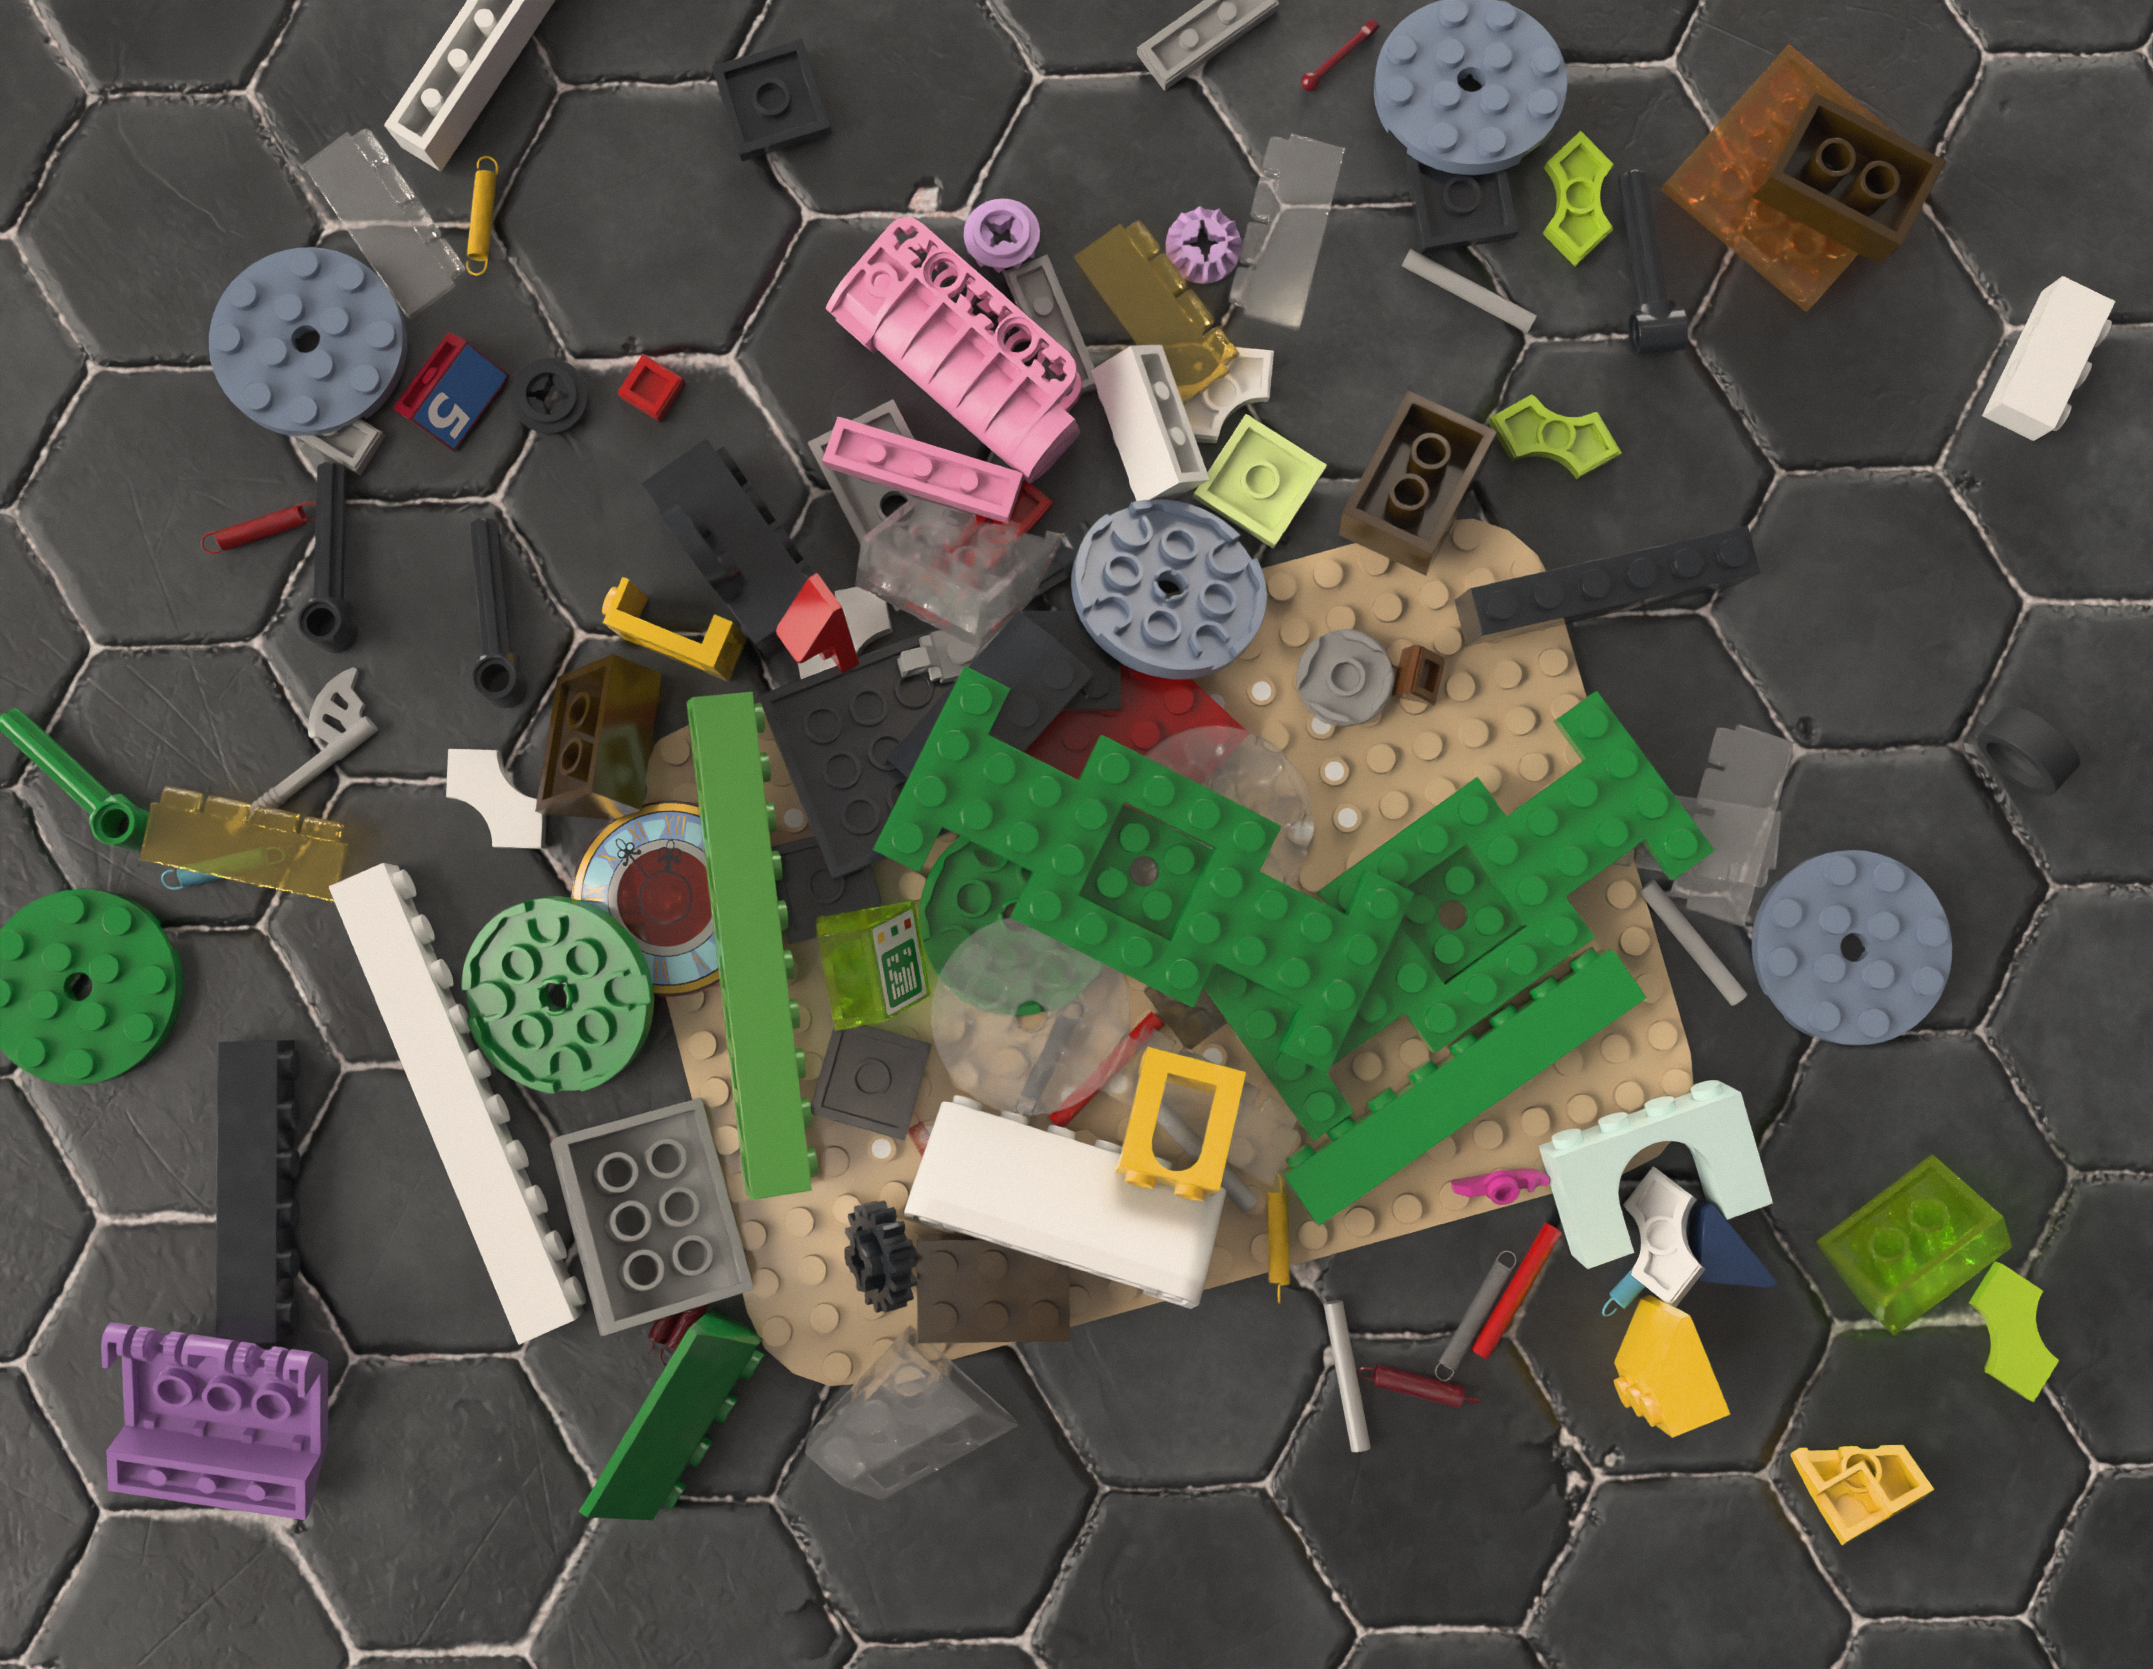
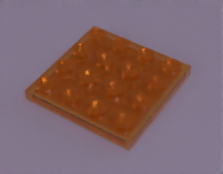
[1661,44,1897,312]

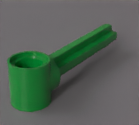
[0,708,157,851]

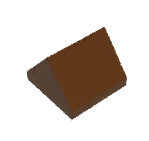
[1392,645,1445,705]

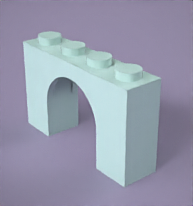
[1539,1080,1773,1269]

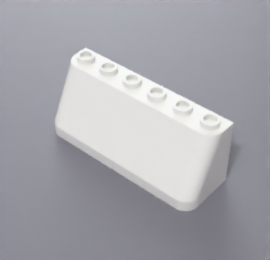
[904,1095,1226,1309]

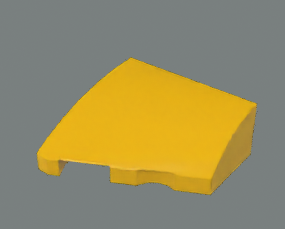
[1790,1445,1934,1545]

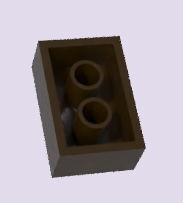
[1752,92,1946,265]
[1339,391,1497,576]
[917,1234,1070,1343]

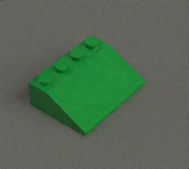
[579,1307,764,1520]

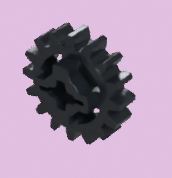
[844,1200,917,1313]

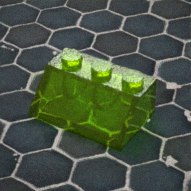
[1816,1154,2012,1336]

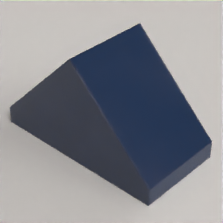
[1688,1200,1777,1288]

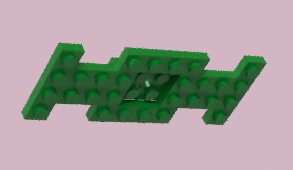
[873,666,1414,1074]
[1203,691,1715,1141]

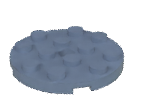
[1374,0,1567,175]
[209,247,408,437]
[1071,499,1267,679]
[1751,850,1952,1045]

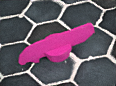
[1451,1168,1550,1205]

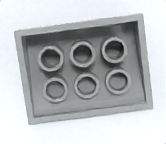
[550,1098,754,1336]

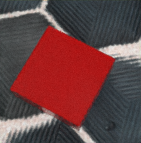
[617,354,686,422]

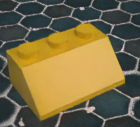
[1614,1295,1730,1438]

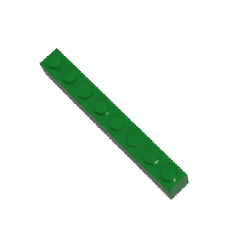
[1280,947,1647,1226]

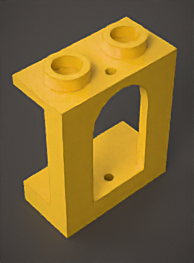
[602,577,747,682]
[1115,1047,1246,1202]

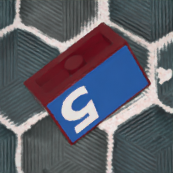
[392,332,510,452]

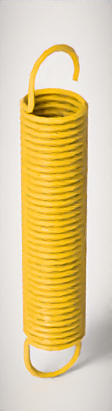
[466,156,498,276]
[1267,1173,1290,1303]

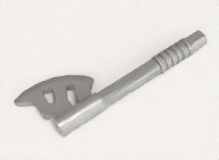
[226,667,378,838]

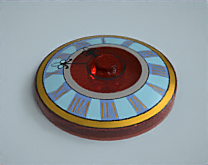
[571,800,720,997]

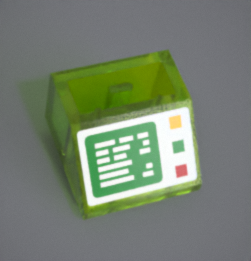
[816,901,931,1031]

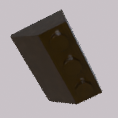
[535,654,662,820]

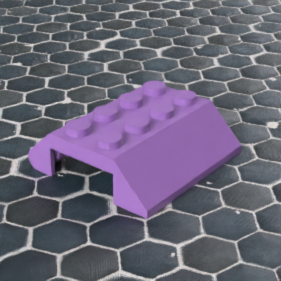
[101,1322,328,1520]

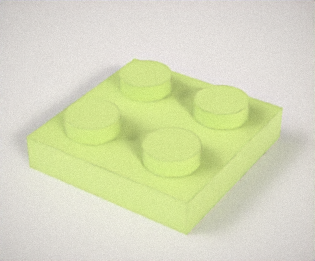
[1193,414,1327,549]

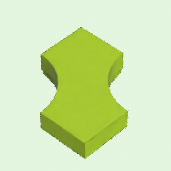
[1542,131,1614,267]
[1488,394,1622,480]
[1969,1261,2059,1402]

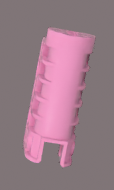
[826,217,1082,483]

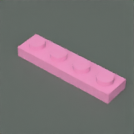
[822,417,1024,524]

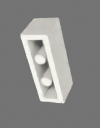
[1982,276,2115,441]
[1091,345,1210,501]

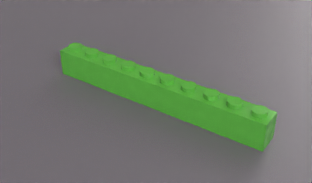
[687,692,818,1200]

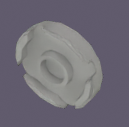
[1295,629,1394,727]

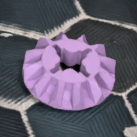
[964,199,1040,273]
[1166,206,1242,284]

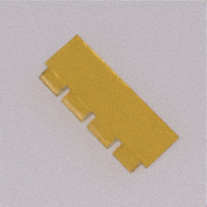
[1074,220,1240,406]
[139,785,348,901]

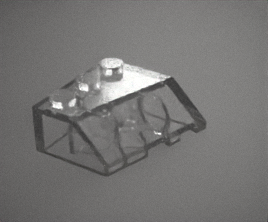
[855,495,1064,650]
[805,1325,1019,1500]

